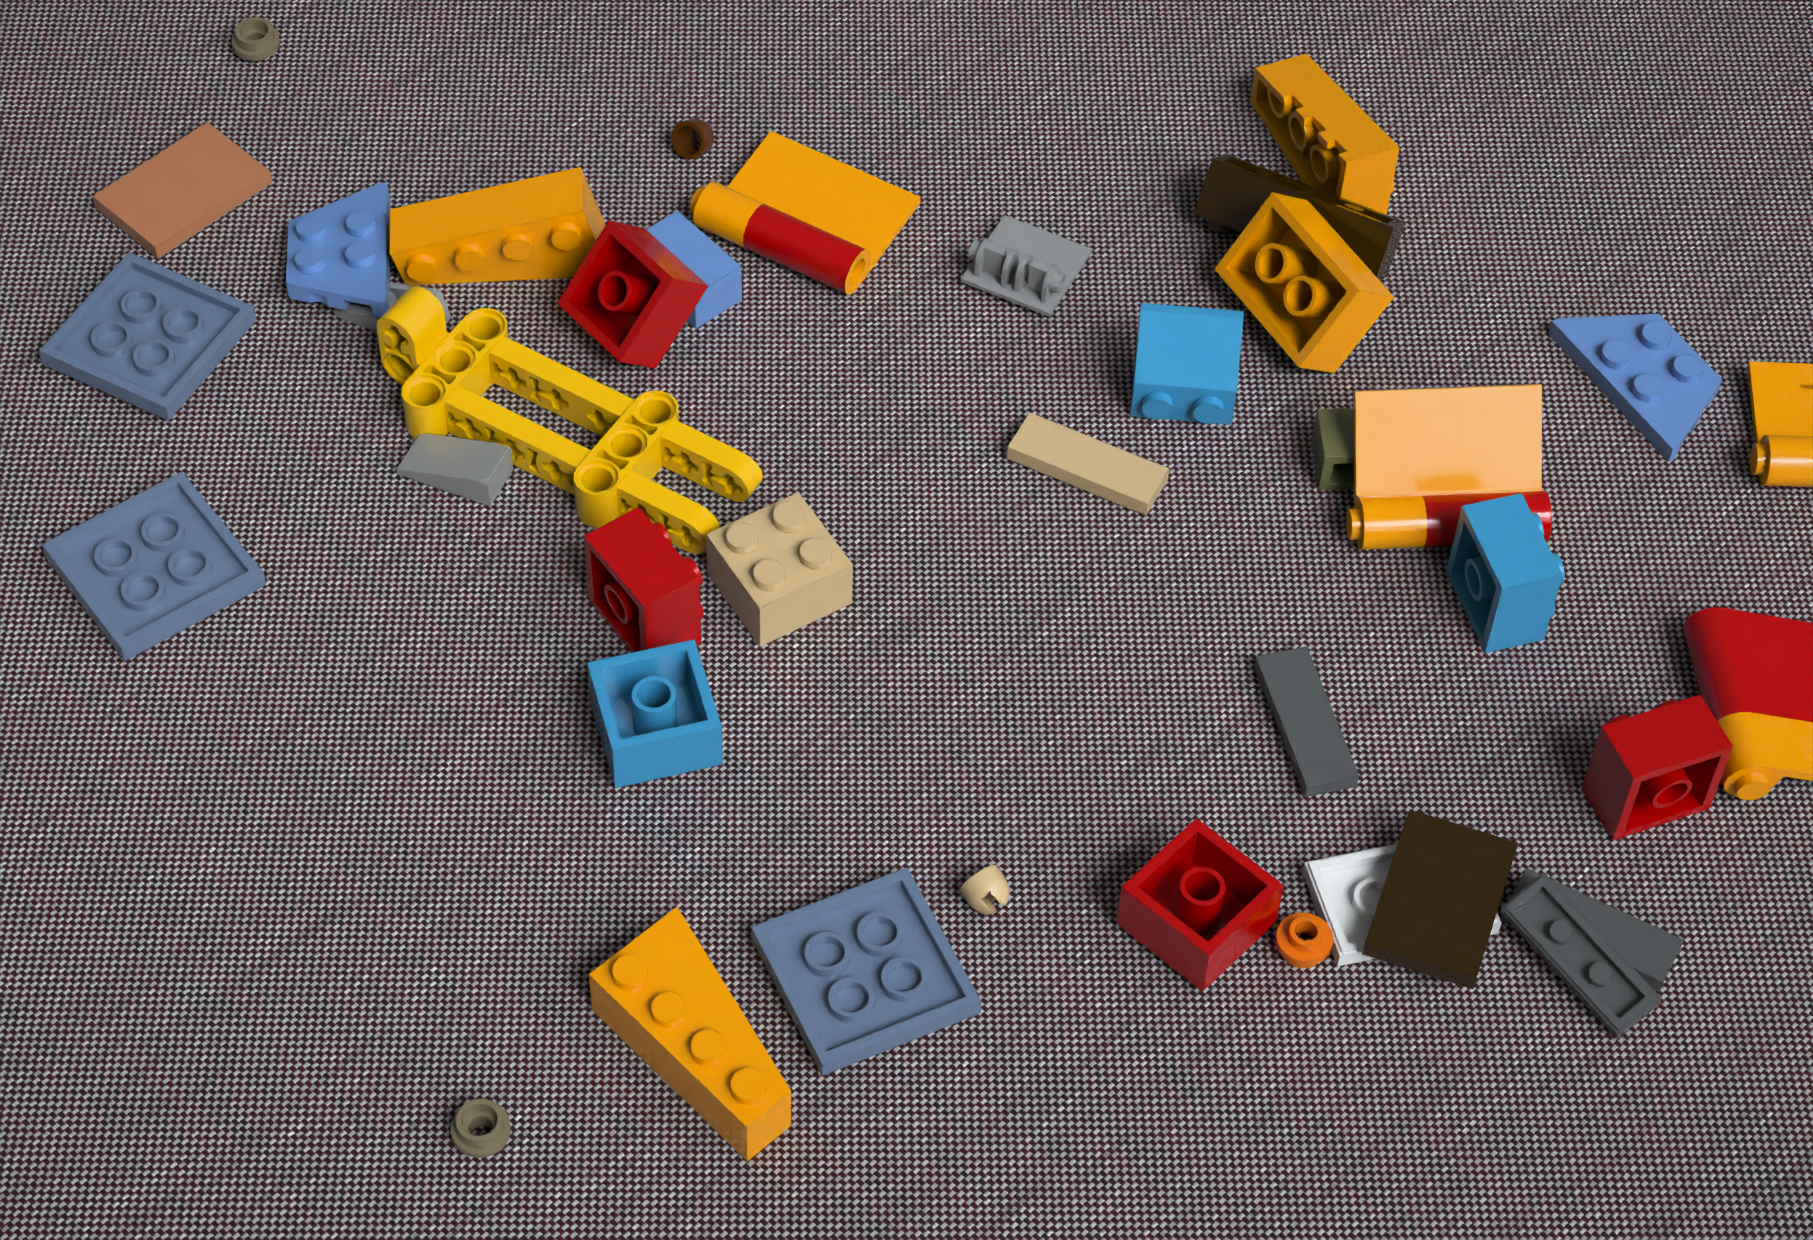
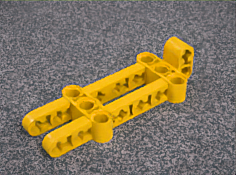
[376,286,763,554]

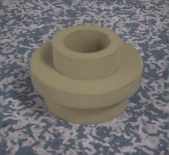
[232,17,280,61]
[450,1099,511,1158]

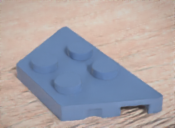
[286,182,390,317]
[1549,314,1722,462]

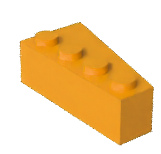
[1250,54,1400,214]
[390,167,606,285]
[589,907,791,1162]

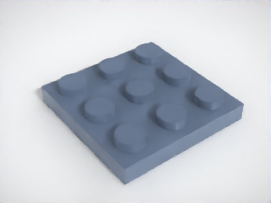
[39,252,257,421]
[42,472,266,661]
[751,867,982,1076]

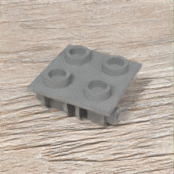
[961,215,1093,317]

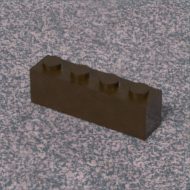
[1194,154,1406,280]

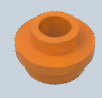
[1275,913,1333,968]

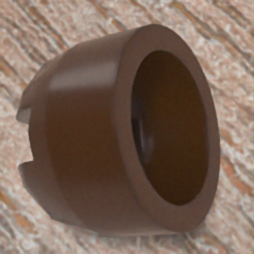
[671,119,714,159]

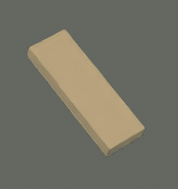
[1006,412,1169,515]

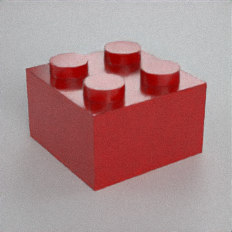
[557,220,708,368]
[584,507,704,653]
[1581,695,1733,841]
[1116,818,1284,992]

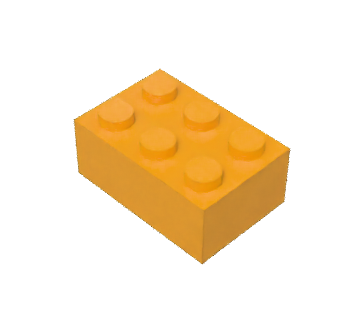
[1215,192,1394,373]

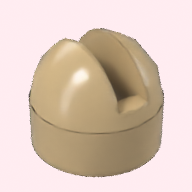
[960,865,1010,915]

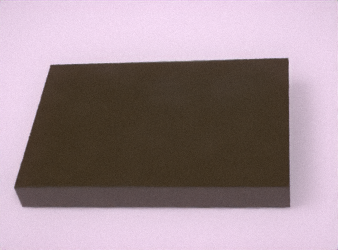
[1362,809,1518,989]

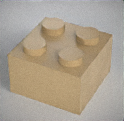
[706,492,853,647]

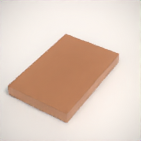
[93,122,272,259]

